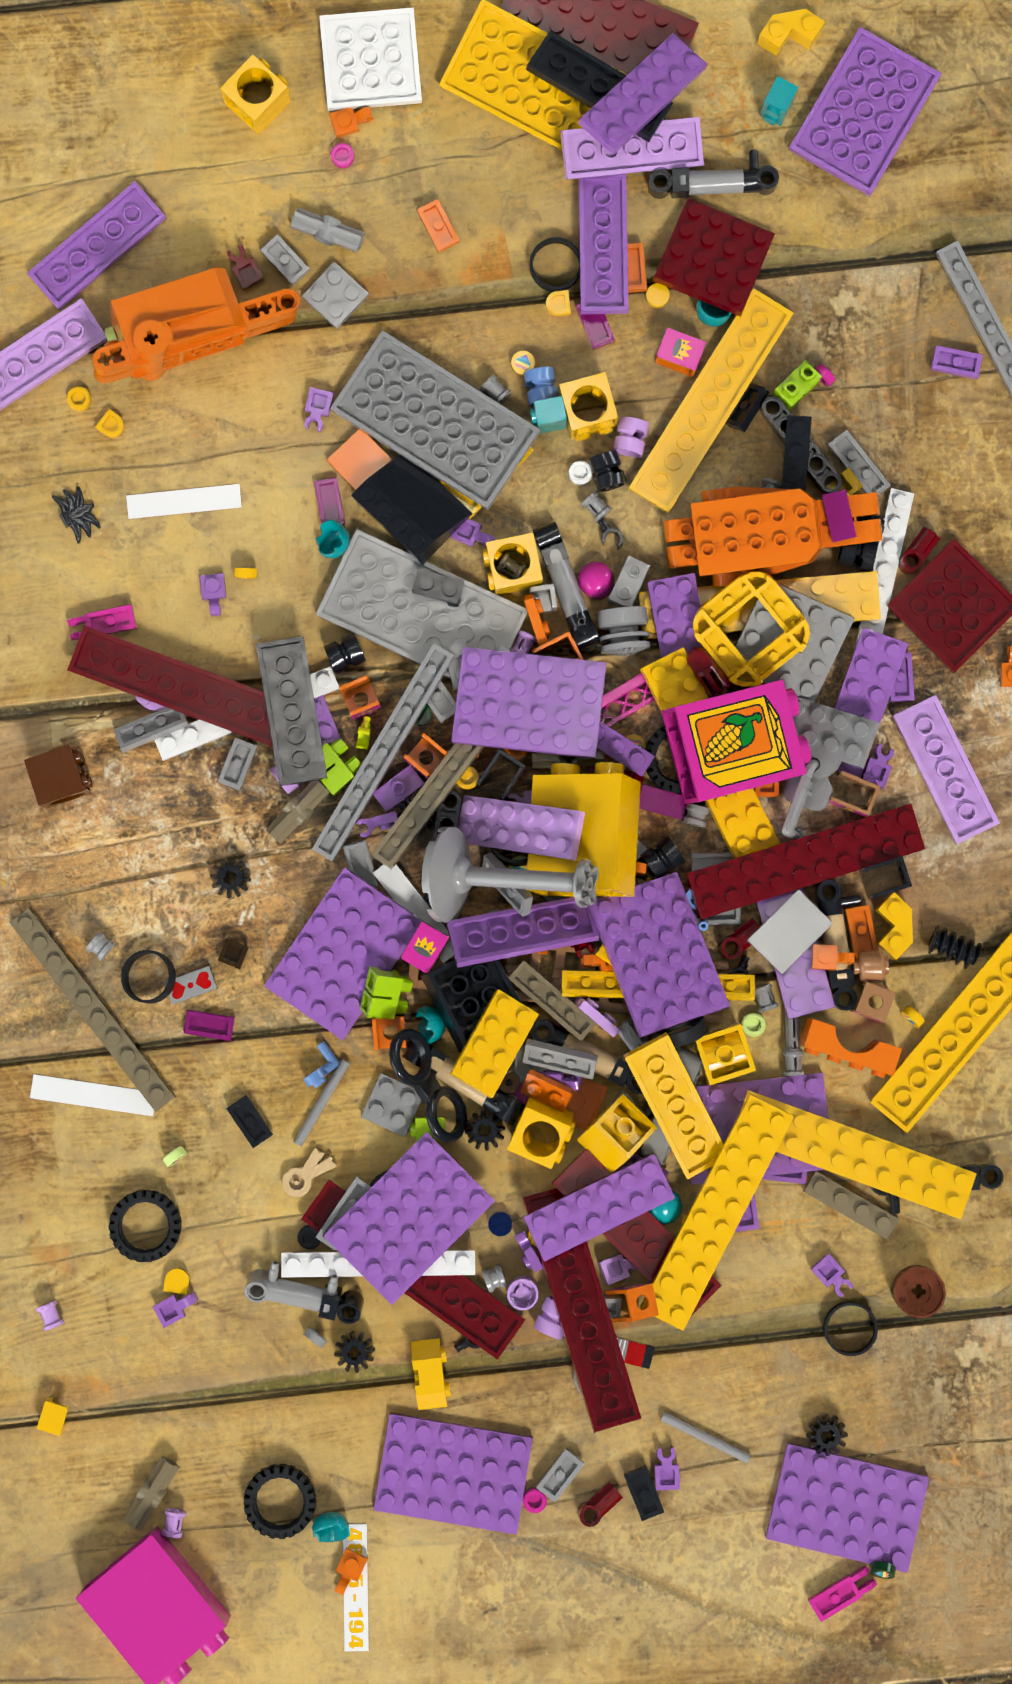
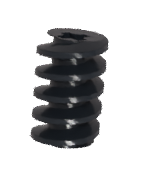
[928,924,982,969]

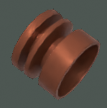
[892,1265,946,1318]

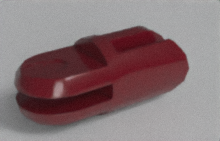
[687,647,731,698]

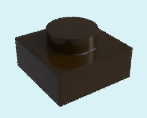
[218,938,249,969]

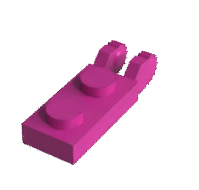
[67,604,137,640]
[808,1566,877,1622]

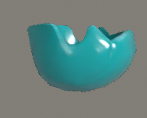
[696,300,731,327]
[316,520,350,558]
[415,1005,445,1045]
[648,1190,683,1224]
[312,1511,350,1542]

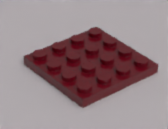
[653,198,775,317]
[887,539,1012,673]

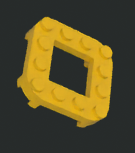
[693,569,810,687]

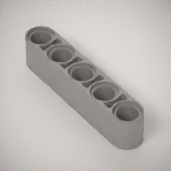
[640,1048,703,1165]

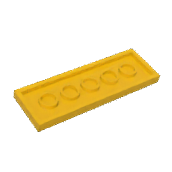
[623,1032,723,1180]

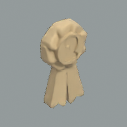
[282,1148,337,1197]

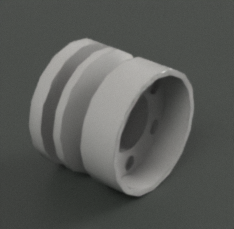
[597,606,650,656]

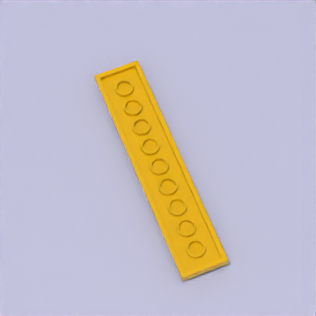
[628,288,794,514]
[638,571,881,640]
[640,647,780,859]
[869,931,1012,1133]
[739,1090,977,1219]
[640,1094,794,1331]

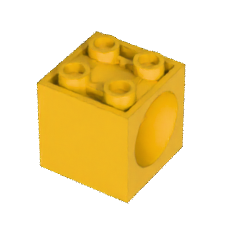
[220,55,291,135]
[558,372,618,441]
[482,533,543,595]
[693,1023,756,1085]
[577,1094,657,1173]
[507,1097,576,1169]

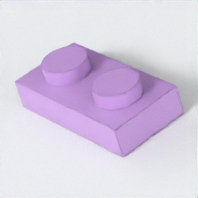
[573,997,619,1037]

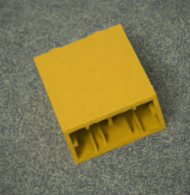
[526,762,641,897]

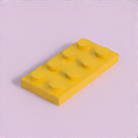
[449,989,539,1098]

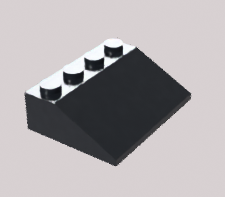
[351,455,472,565]
[420,959,533,1054]

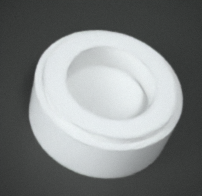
[568,461,592,486]

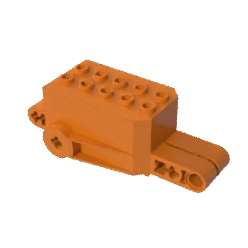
[92,268,300,384]
[663,487,883,587]

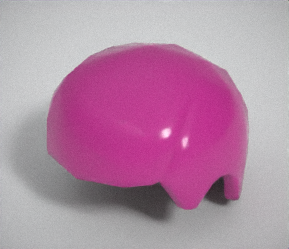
[577,561,615,599]

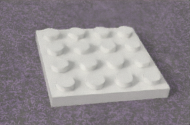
[319,8,422,111]

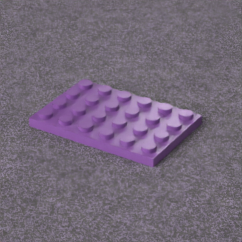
[788,27,942,197]
[451,647,606,759]
[264,867,424,1040]
[588,872,730,1038]
[690,1073,828,1185]
[324,1132,495,1305]
[374,1413,533,1535]
[765,1442,929,1573]

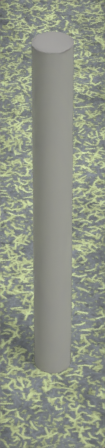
[293,1059,350,1147]
[660,1412,751,1463]

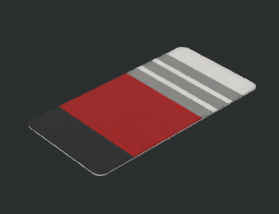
[617,1338,654,1369]

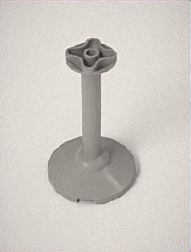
[421,827,599,923]

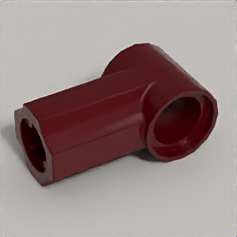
[898,527,940,574]
[718,918,761,959]
[577,1481,623,1527]

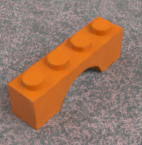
[798,1017,902,1078]

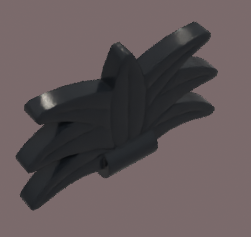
[52,487,101,544]

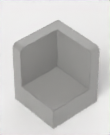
[530,584,557,613]

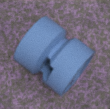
[524,366,559,407]

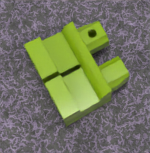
[772,360,822,411]
[321,738,362,796]
[360,966,413,1019]

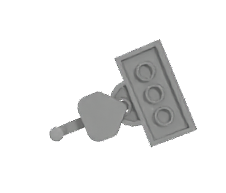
[782,697,880,840]

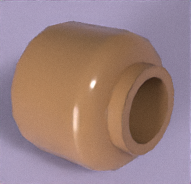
[853,950,889,982]

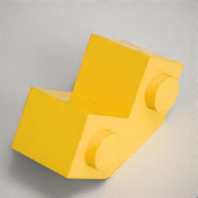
[757,9,825,57]
[874,892,913,960]
[411,1338,451,1410]

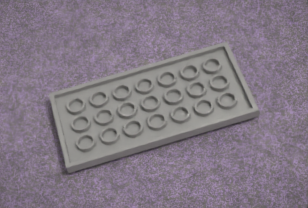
[330,330,541,510]
[316,529,528,679]

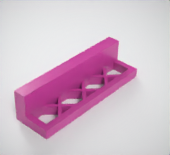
[600,673,655,727]

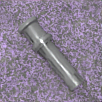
[782,1008,804,1076]

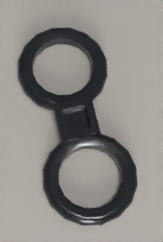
[389,1029,467,1143]

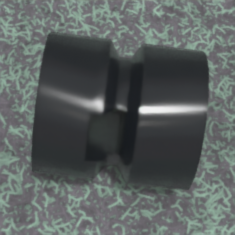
[588,450,627,492]
[837,542,878,572]
[323,633,366,675]
[640,836,685,879]

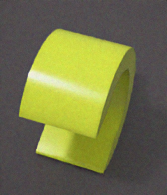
[356,716,371,750]

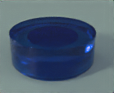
[488,1212,512,1236]

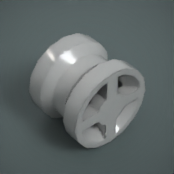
[682,803,710,828]
[86,931,116,961]
[481,1263,508,1293]

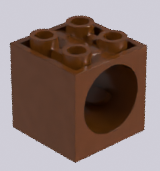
[24,745,93,809]

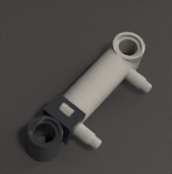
[245,1261,364,1324]

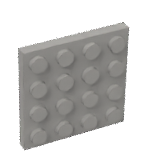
[735,583,855,702]

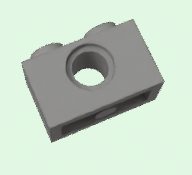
[608,556,650,608]

